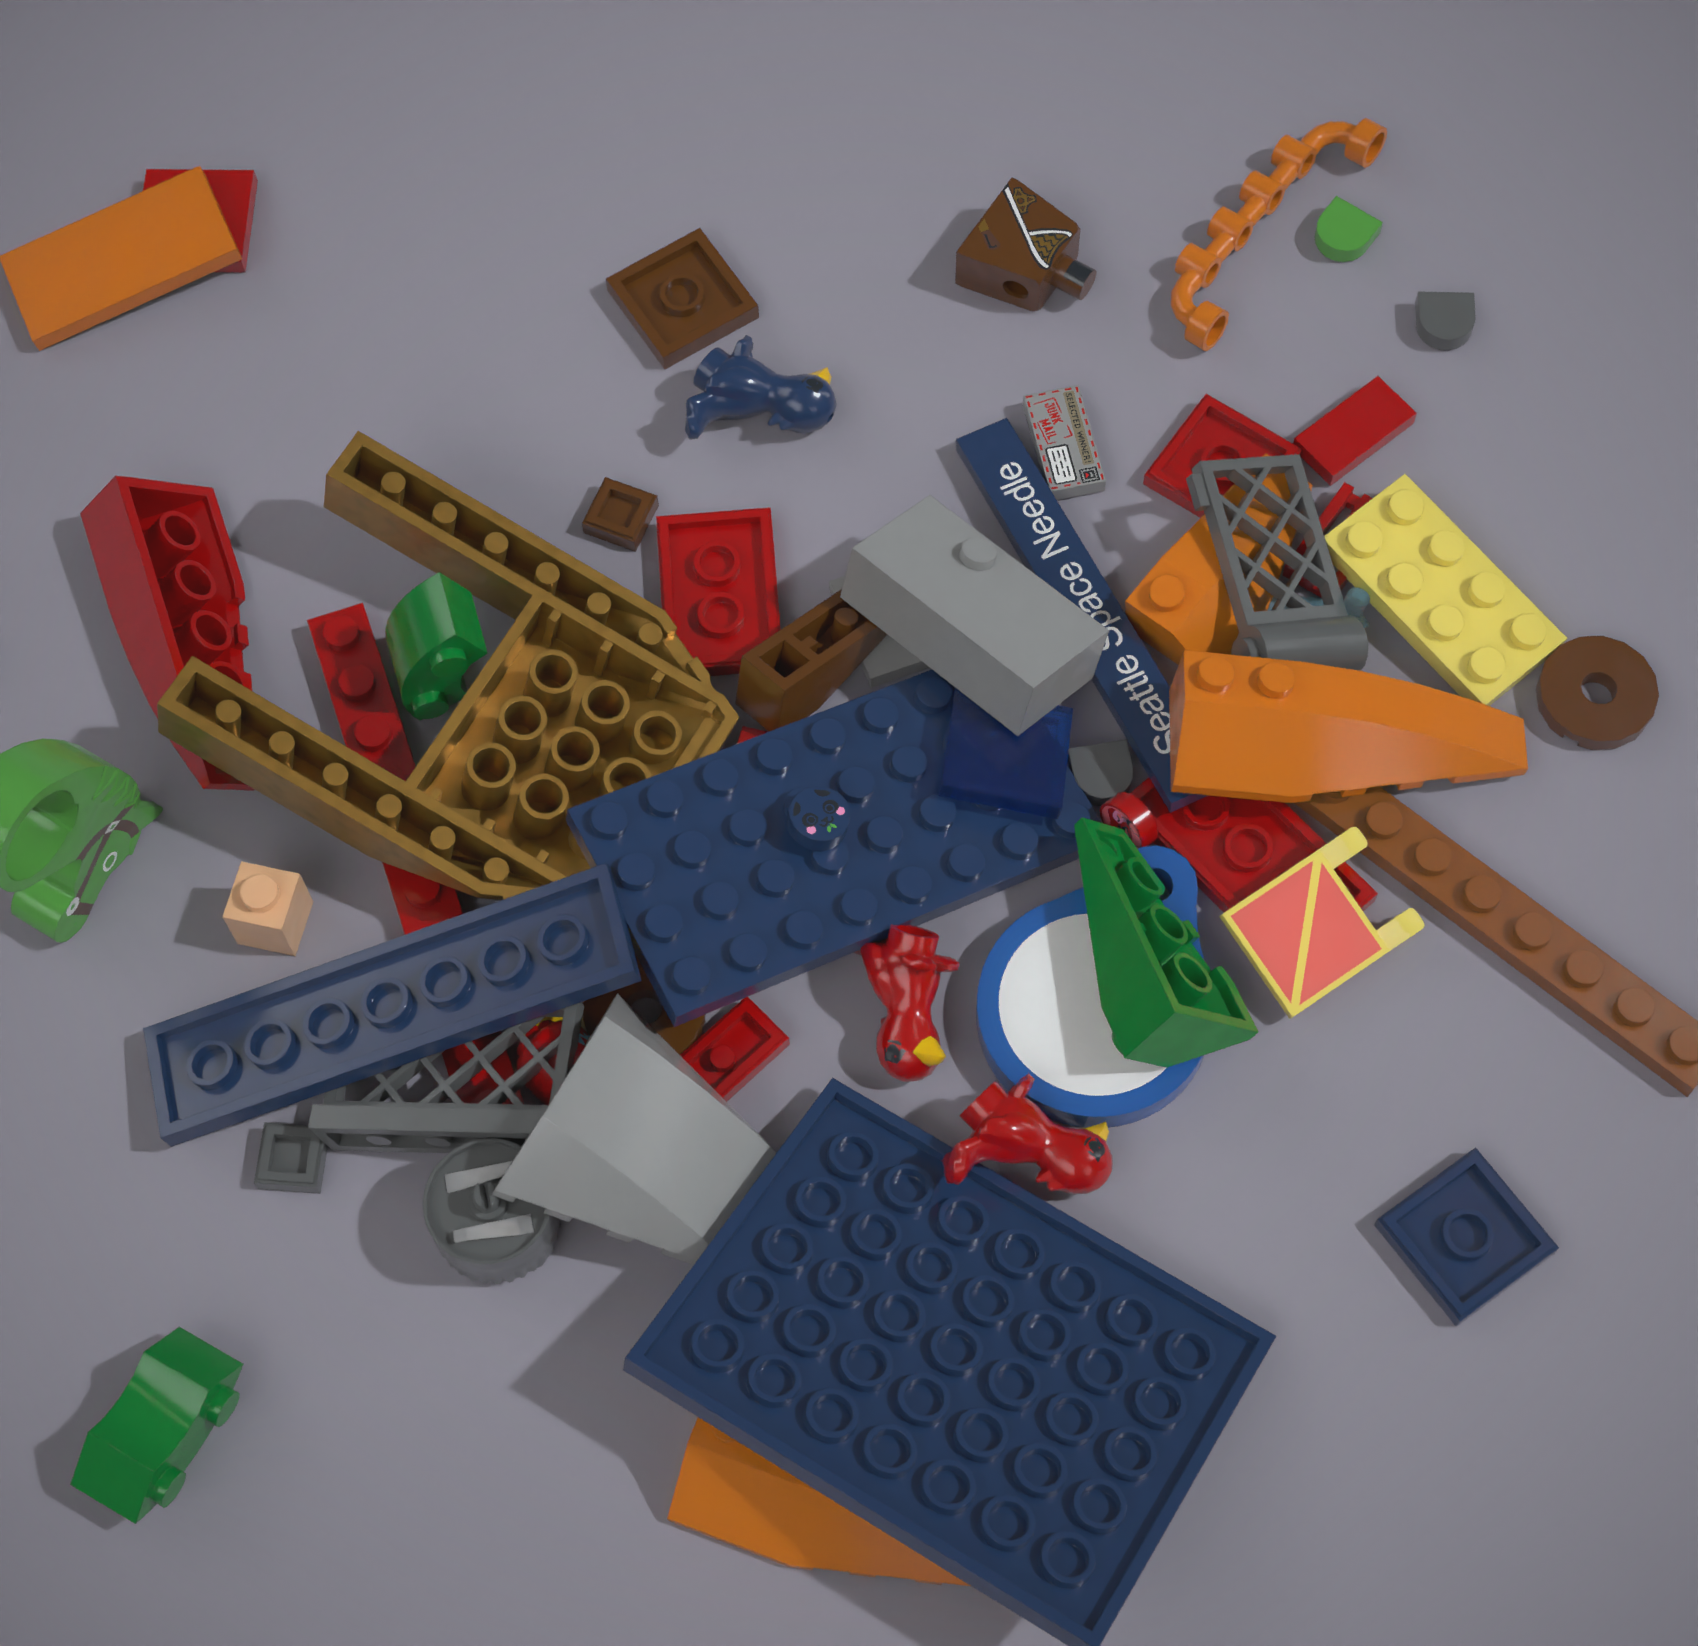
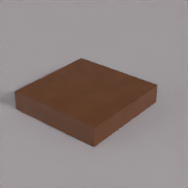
[606,228,759,369]

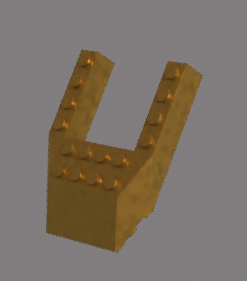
[157,431,739,900]

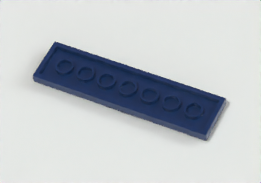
[143,863,642,1147]

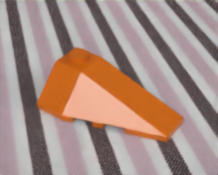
[1125,454,1312,665]

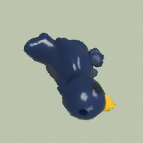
[685,335,837,440]

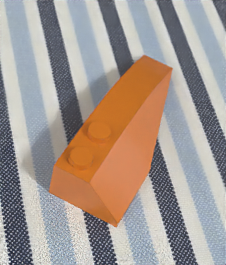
[1169,650,1528,803]
[667,1417,970,1586]

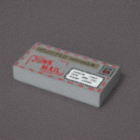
[1023,385,1106,500]

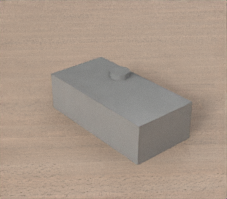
[840,495,1109,736]

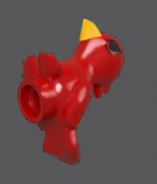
[854,924,960,1082]
[942,1073,1113,1195]

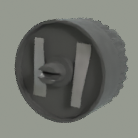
[423,1138,561,1284]

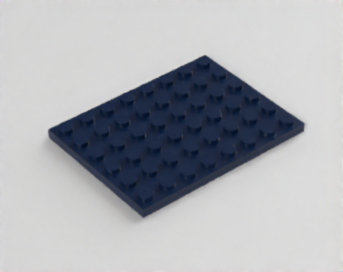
[623,1078,1276,1646]

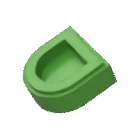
[1314,196,1383,262]

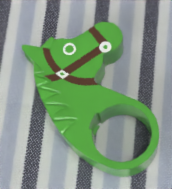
[0,738,163,943]

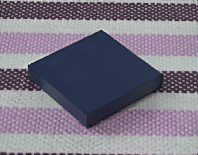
[1374,1147,1559,1327]

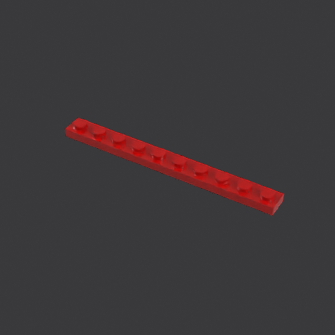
[307,602,525,1105]

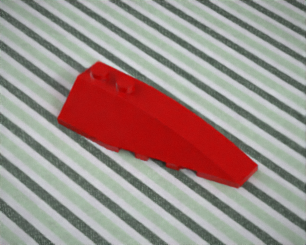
[80,475,255,791]

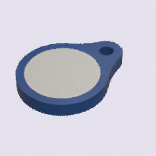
[976,845,1204,1128]

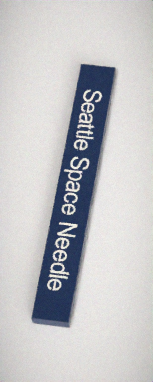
[956,418,1209,813]

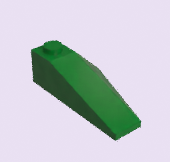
[1074,817,1258,1068]

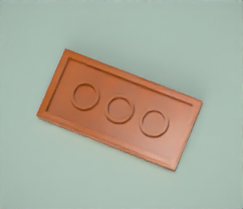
[0,166,242,351]

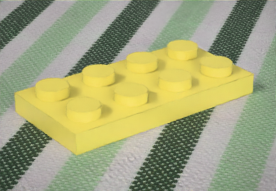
[1324,474,1567,706]

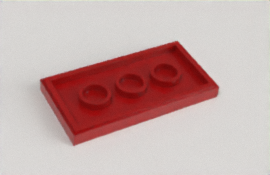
[1130,777,1378,913]

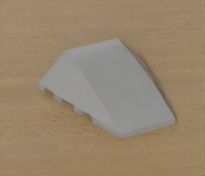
[491,993,777,1265]

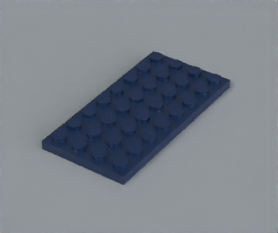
[566,669,1102,1027]

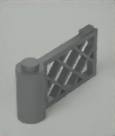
[1186,454,1368,671]

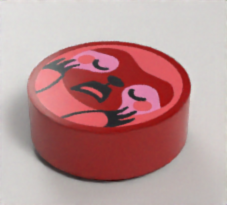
[1100,792,1158,849]

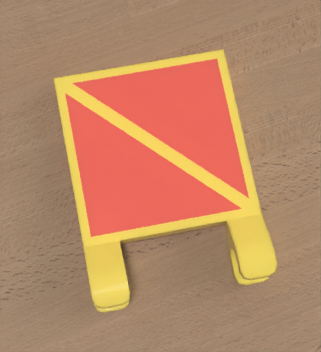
[1219,827,1425,1019]

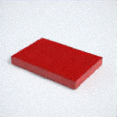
[656,507,781,676]

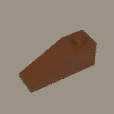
[735,589,887,732]

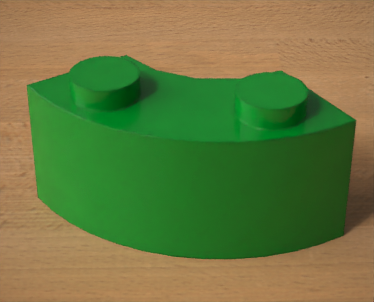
[385,572,488,721]
[70,1327,243,1524]

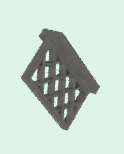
[308,1002,584,1153]

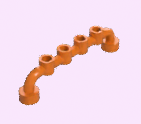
[1170,118,1387,351]

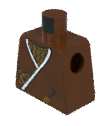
[955,177,1097,312]

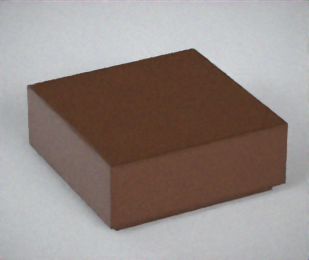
[582,477,659,552]

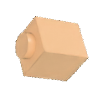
[222,861,314,957]

